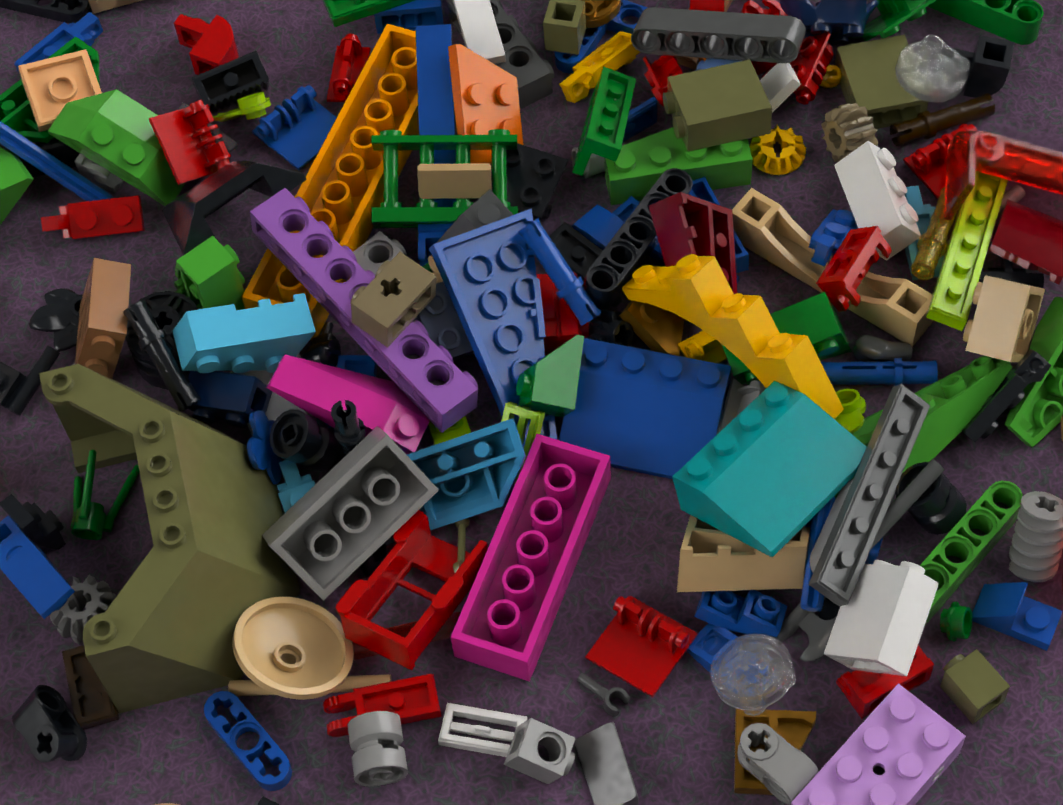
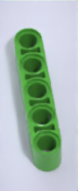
[920,481,1023,625]

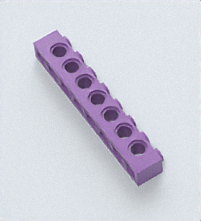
[250,188,478,433]

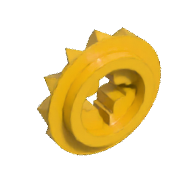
[750,124,806,175]

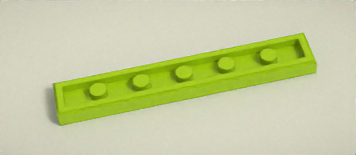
[926,163,1009,331]

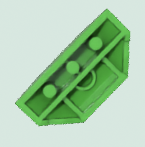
[47,89,187,206]

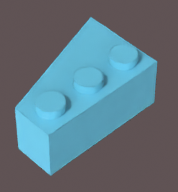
[172,293,316,374]

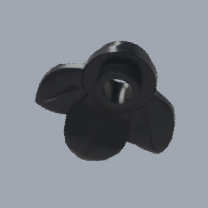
[29,288,83,352]

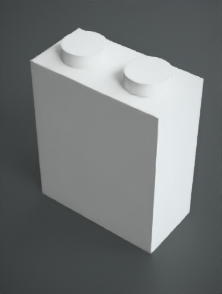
[824,560,939,676]

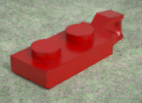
[41,195,145,239]

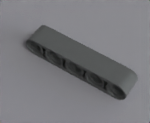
[631,7,806,63]

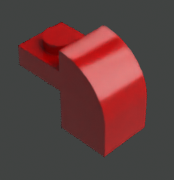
[174,14,239,75]

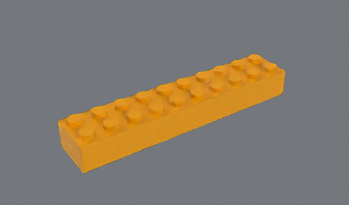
[242,24,419,340]

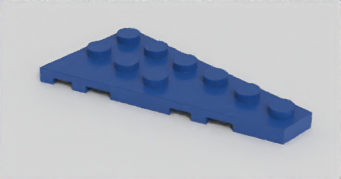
[429,208,557,448]

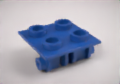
[252,85,337,170]

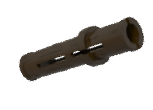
[890,93,995,147]

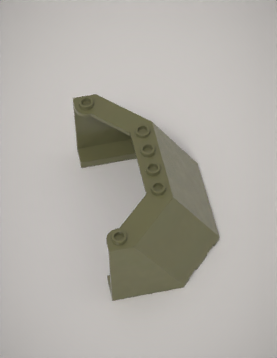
[39,364,301,713]

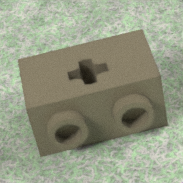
[350,252,436,348]

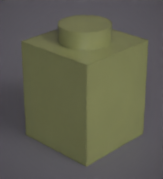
[543,0,586,55]
[940,649,1010,724]

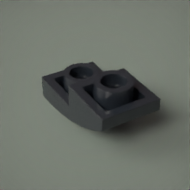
[0,494,66,550]

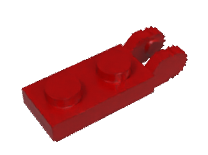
[323,674,442,737]

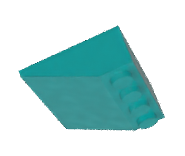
[672,381,867,557]

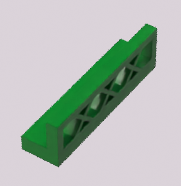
[572,67,636,176]

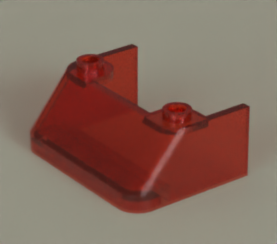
[944,130,1063,221]

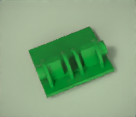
[849,0,936,41]

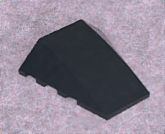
[162,160,307,255]

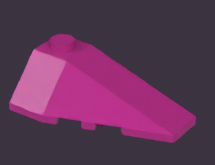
[266,354,429,455]

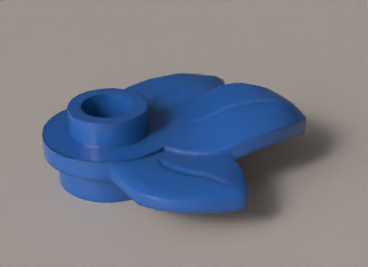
[247,410,282,484]

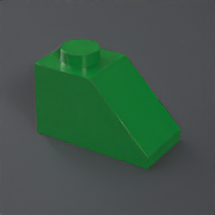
[516,335,584,417]

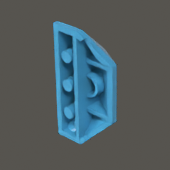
[407,418,526,531]

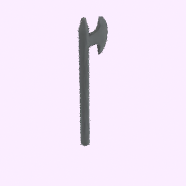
[770,459,945,662]

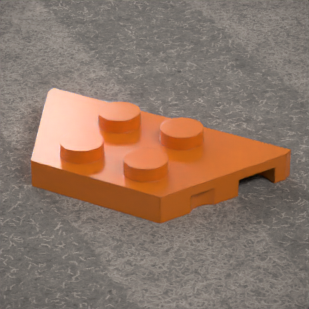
[448,44,523,165]

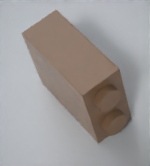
[75,258,131,379]

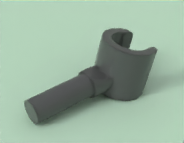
[577,673,629,716]

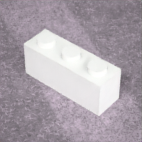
[834,141,922,261]

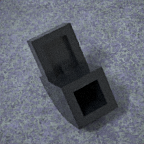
[931,35,1015,98]

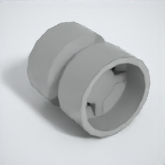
[347,711,408,787]

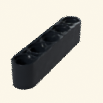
[583,168,693,311]

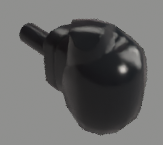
[301,322,341,367]

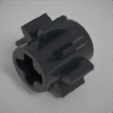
[588,309,634,346]

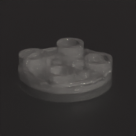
[895,35,970,102]
[710,634,796,716]

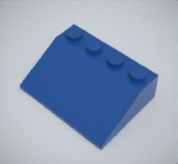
[559,338,731,479]

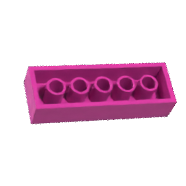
[450,434,611,682]

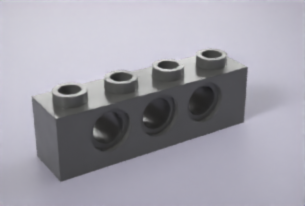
[447,0,555,109]

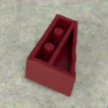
[649,192,738,321]

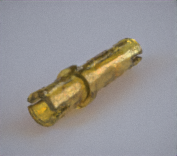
[911,186,963,280]

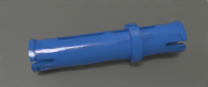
[518,218,601,326]
[821,358,938,386]

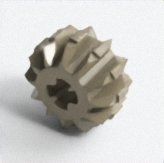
[821,103,878,162]

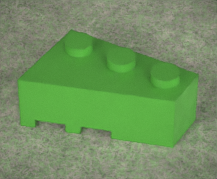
[174,236,245,310]

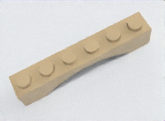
[732,188,933,347]

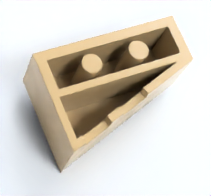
[677,515,810,592]

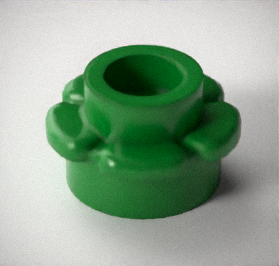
[940,601,972,642]

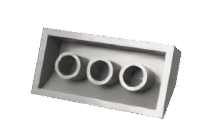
[262,426,439,601]

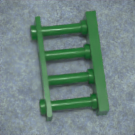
[371,129,518,228]

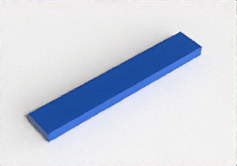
[415,24,456,207]

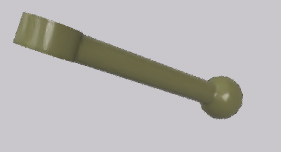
[453,518,470,572]

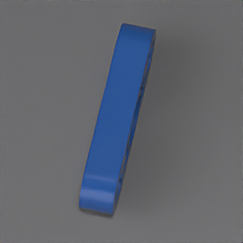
[204,691,292,791]

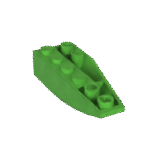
[834,356,1012,498]

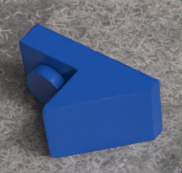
[972,582,1063,651]

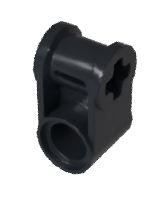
[12,685,87,762]

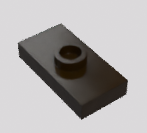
[62,645,119,730]

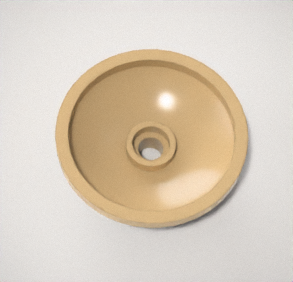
[232,597,354,700]

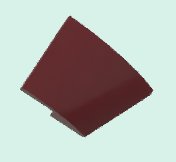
[988,199,1063,285]

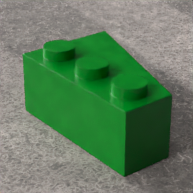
[722,292,852,385]

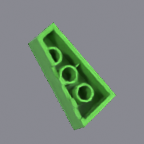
[604,127,753,205]

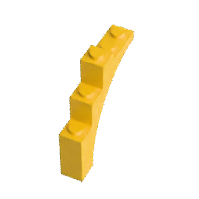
[622,254,844,419]

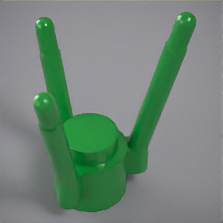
[70,449,140,540]

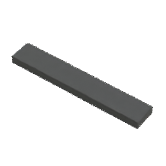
[808,384,930,607]

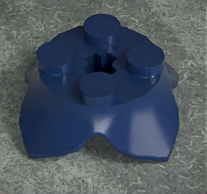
[779,0,879,45]

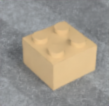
[963,275,1045,362]

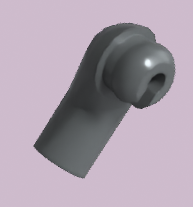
[853,335,912,361]

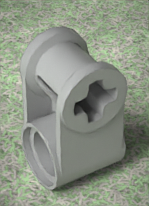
[737,723,819,805]

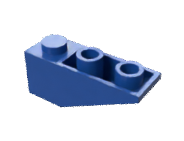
[0,516,75,619]

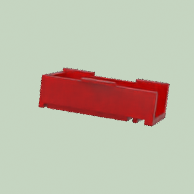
[336,510,488,670]

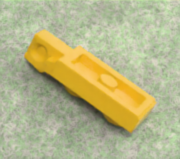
[559,31,640,103]

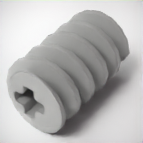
[1009,491,1063,582]

